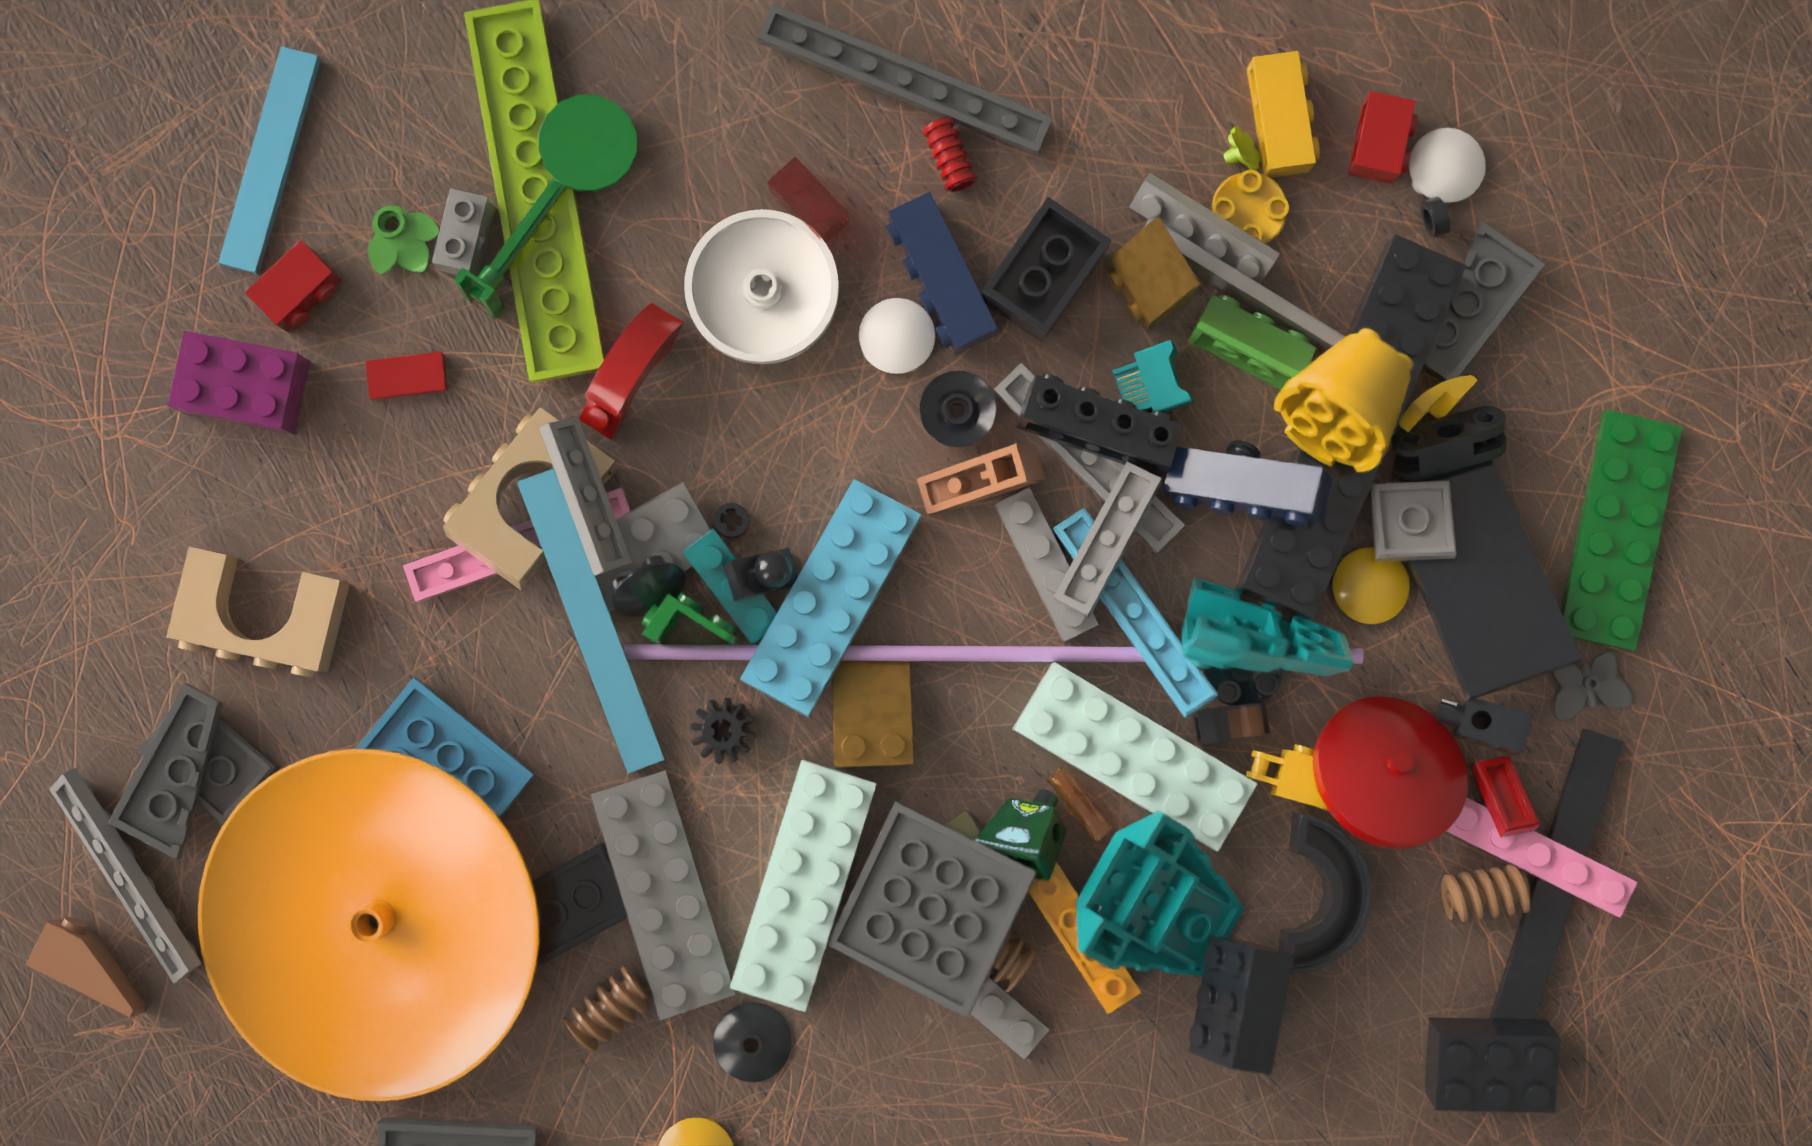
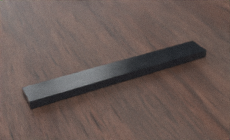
[1489,729,1623,1019]

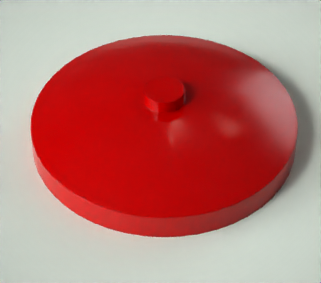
[1313,696,1468,849]

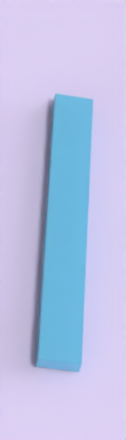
[517,468,664,773]

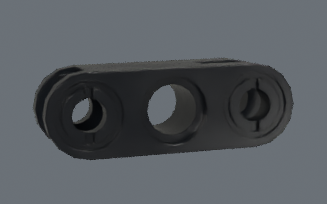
[1392,406,1507,481]

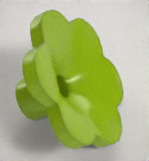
[1224,126,1262,170]

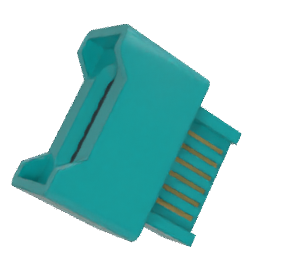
[1112,340,1195,414]

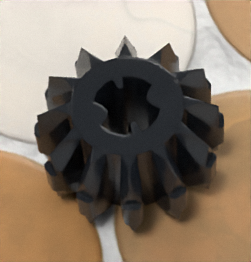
[690,698,757,764]

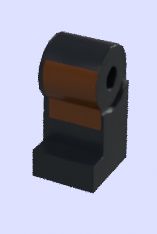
[1193,702,1270,745]

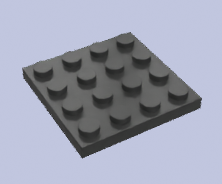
[827,802,1038,1018]

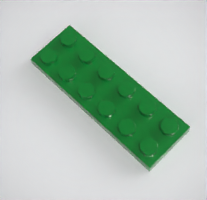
[1560,410,1682,652]

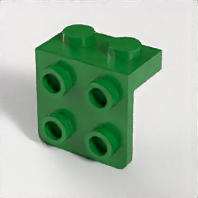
[642,593,739,645]

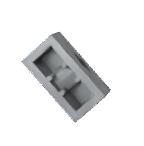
[432,188,496,276]

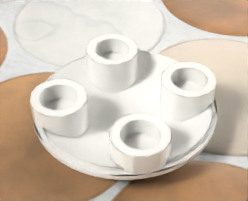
[1409,128,1486,203]
[859,298,935,374]

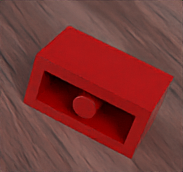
[1347,91,1418,184]
[244,239,342,332]

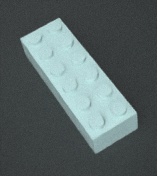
[1012,662,1257,852]
[730,760,877,1012]

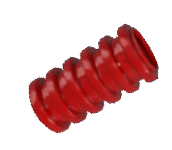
[922,117,977,192]

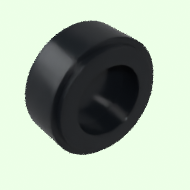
[1421,196,1450,237]

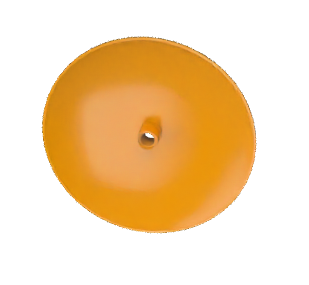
[198,749,539,1101]

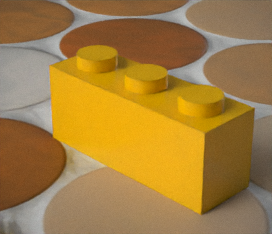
[1247,51,1320,178]

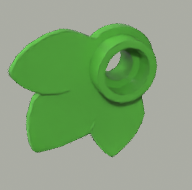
[368,205,439,276]

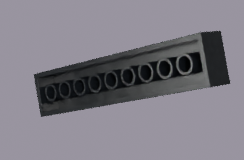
[1235,234,1467,620]

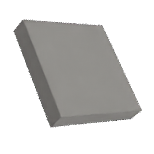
[1369,481,1457,562]

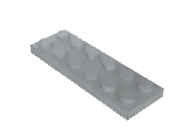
[590,770,735,1020]

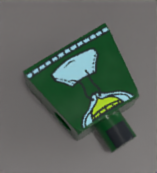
[975,789,1066,882]

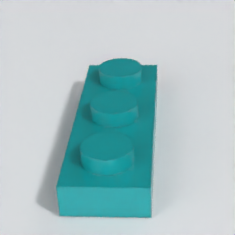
[682,528,777,645]

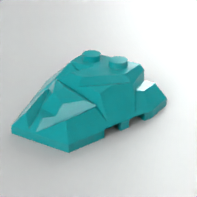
[1181,577,1354,676]

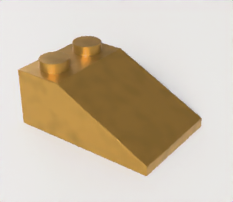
[1106,217,1200,330]
[833,661,913,767]

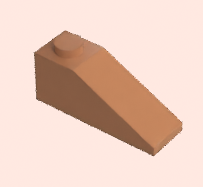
[917,443,1046,515]
[25,916,147,1017]

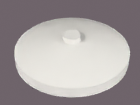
[684,209,839,364]

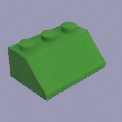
[1187,295,1316,390]

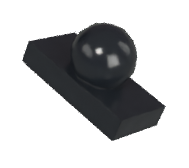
[723,548,798,602]

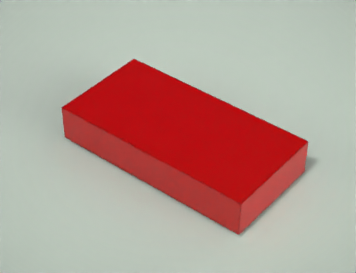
[365,352,448,401]
[1470,756,1541,838]

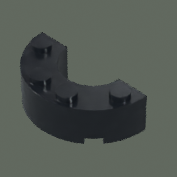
[1278,812,1372,974]

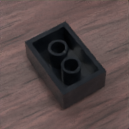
[981,197,1112,343]
[1189,935,1294,1075]
[1425,1017,1560,1113]

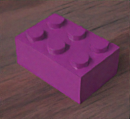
[167,331,310,435]

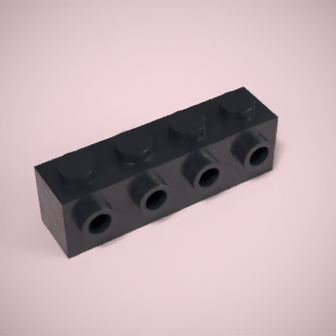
[1016,374,1183,477]

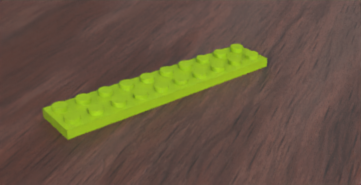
[464,0,605,384]

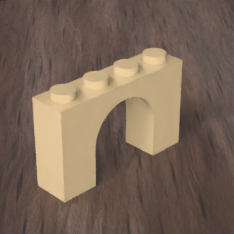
[443,407,616,590]
[166,547,350,678]

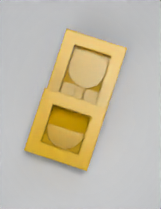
[1398,375,1478,432]

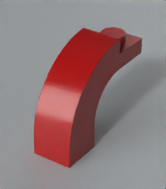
[579,302,684,439]

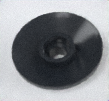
[919,371,996,447]
[713,1003,792,1082]

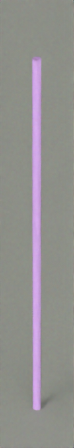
[624,644,1363,664]

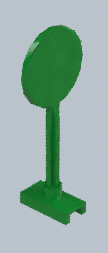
[453,95,637,320]

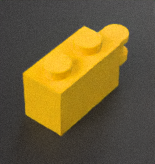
[1245,744,1329,811]

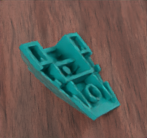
[1076,811,1244,976]

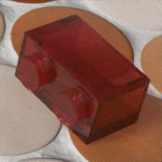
[767,156,849,243]

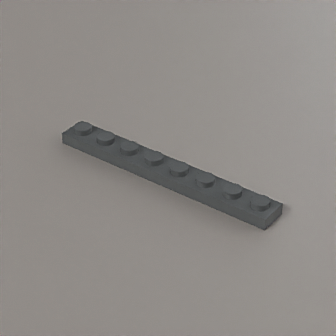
[757,4,1053,156]

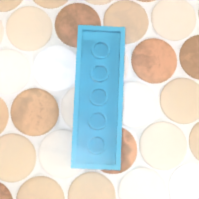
[740,479,922,718]

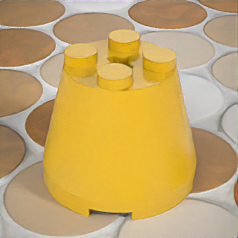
[1274,329,1413,472]

